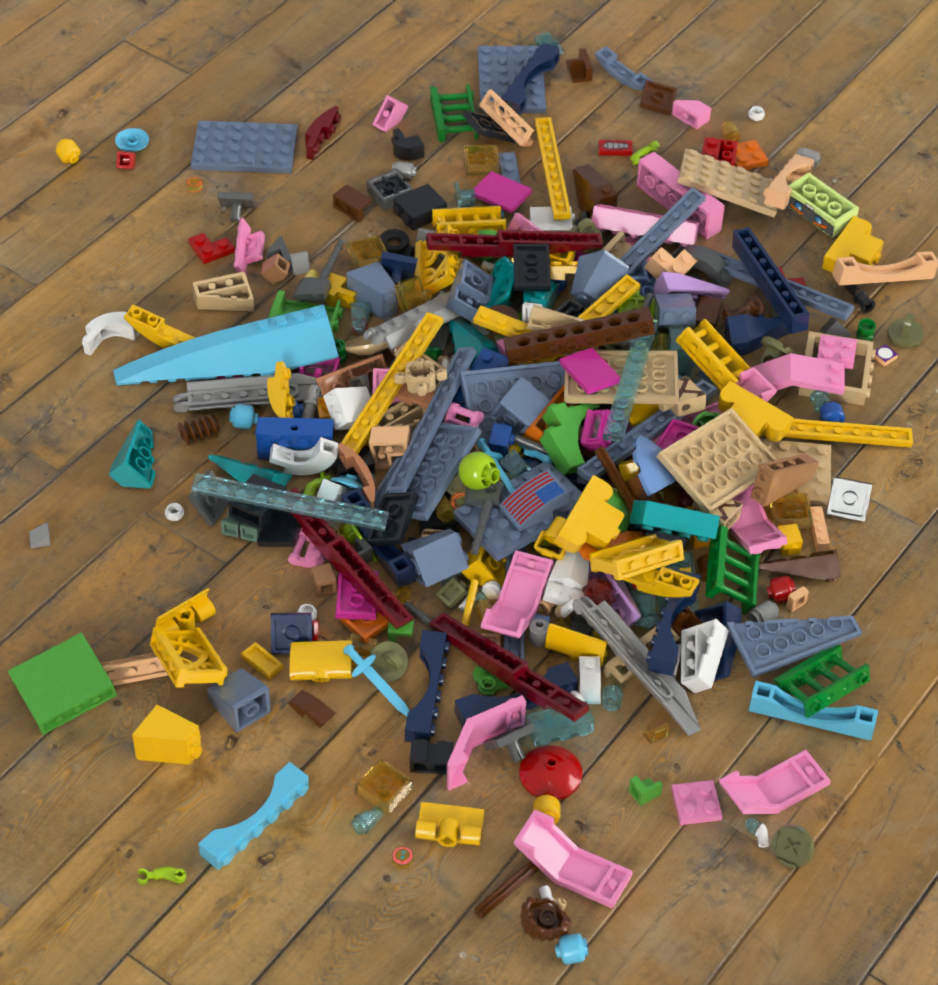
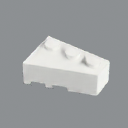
[681,619,729,693]

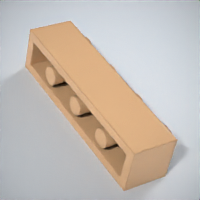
[808,506,830,552]

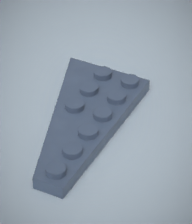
[726,616,862,678]

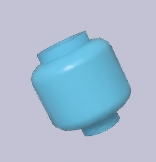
[229,404,258,430]
[555,933,589,965]

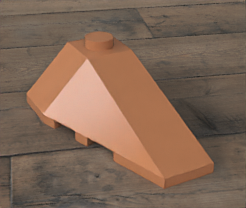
[315,353,388,396]

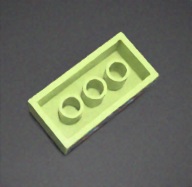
[787,173,859,238]

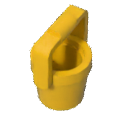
[534,516,567,560]

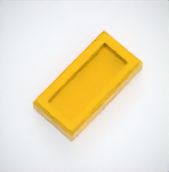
[241,642,284,680]

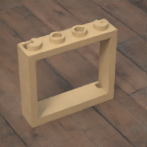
[798,331,876,406]

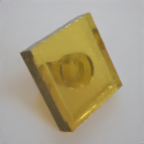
[394,275,432,314]

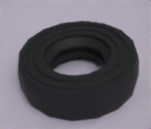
[379,229,410,255]

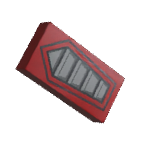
[598,140,633,156]

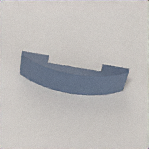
[595,46,652,90]

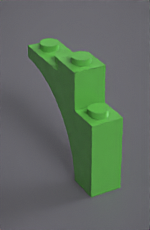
[539,402,600,476]

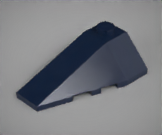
[724,314,790,356]
[695,601,741,681]

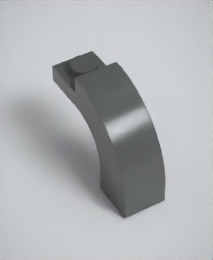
[673,245,733,288]

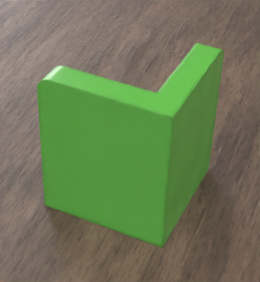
[388,619,414,643]
[628,775,663,806]

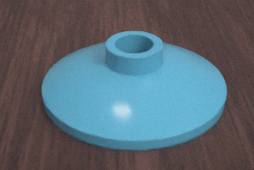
[115,128,149,152]
[331,474,364,492]

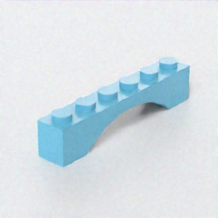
[749,681,878,741]
[199,762,309,870]

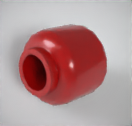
[767,576,796,603]

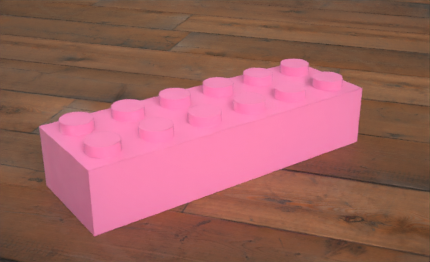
[636,152,725,240]
[592,204,700,247]

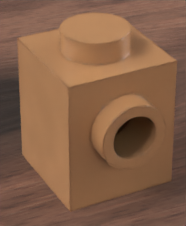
[260,253,290,284]
[311,563,338,597]

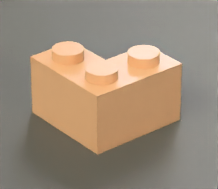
[644,247,697,279]
[369,426,412,470]

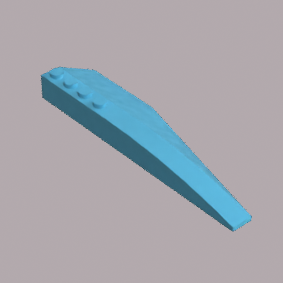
[113,305,339,385]

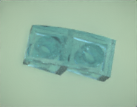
[534,32,564,54]

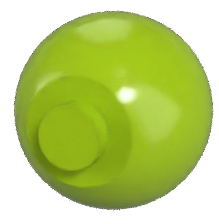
[458,451,500,490]

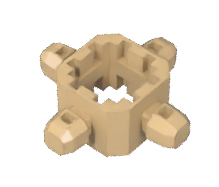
[394,358,447,396]

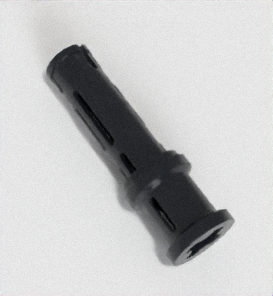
[843,284,876,313]

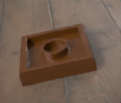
[639,80,677,116]

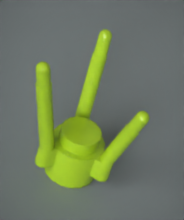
[341,522,378,562]

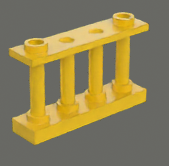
[432,206,506,234]
[675,319,751,391]

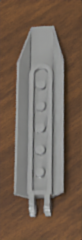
[363,291,461,350]
[173,373,323,412]
[572,596,701,736]

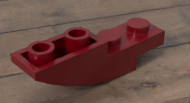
[305,106,341,160]

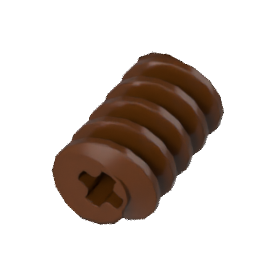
[178,413,220,445]

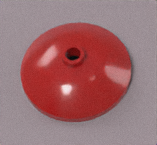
[519,745,582,800]

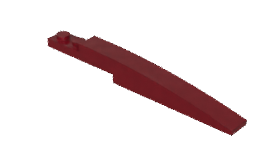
[426,230,603,257]
[280,487,414,629]
[429,612,589,722]

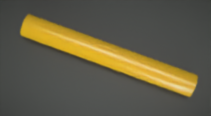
[461,579,479,627]

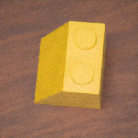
[132,705,202,765]

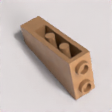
[750,453,819,506]

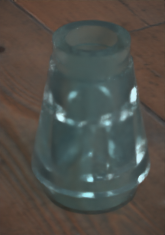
[351,806,383,835]

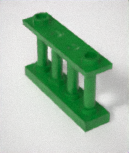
[430,84,478,142]
[705,525,761,615]
[774,645,870,718]

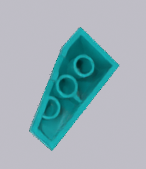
[448,318,500,367]
[108,420,156,489]
[208,454,292,487]

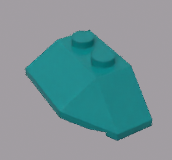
[485,256,515,308]

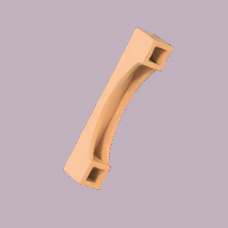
[763,154,815,210]
[832,251,938,285]

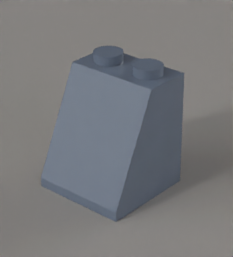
[571,250,629,307]
[346,261,398,319]
[654,294,696,329]
[490,377,550,436]
[402,529,469,587]
[207,668,271,733]

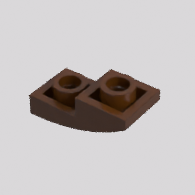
[288,690,336,728]

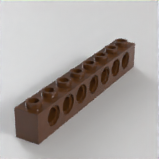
[503,307,655,366]

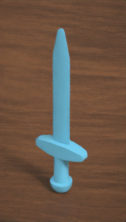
[476,438,516,493]
[516,442,553,464]
[343,644,409,716]

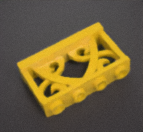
[414,225,459,302]
[589,534,684,580]
[150,627,227,687]

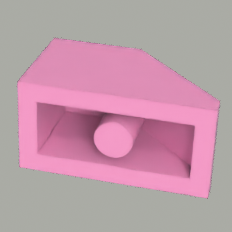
[372,95,409,132]
[672,100,711,130]

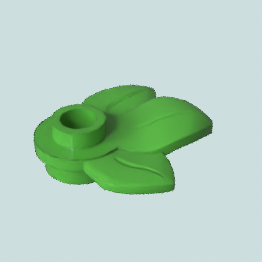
[473,666,509,696]

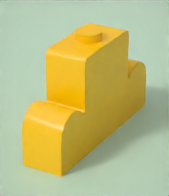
[822,216,884,273]
[717,381,793,442]
[553,475,625,553]

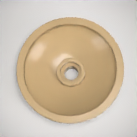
[345,335,389,356]

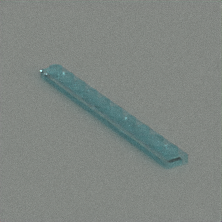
[603,319,658,442]
[191,473,389,531]

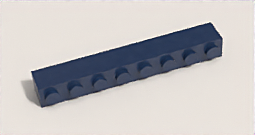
[732,227,809,334]

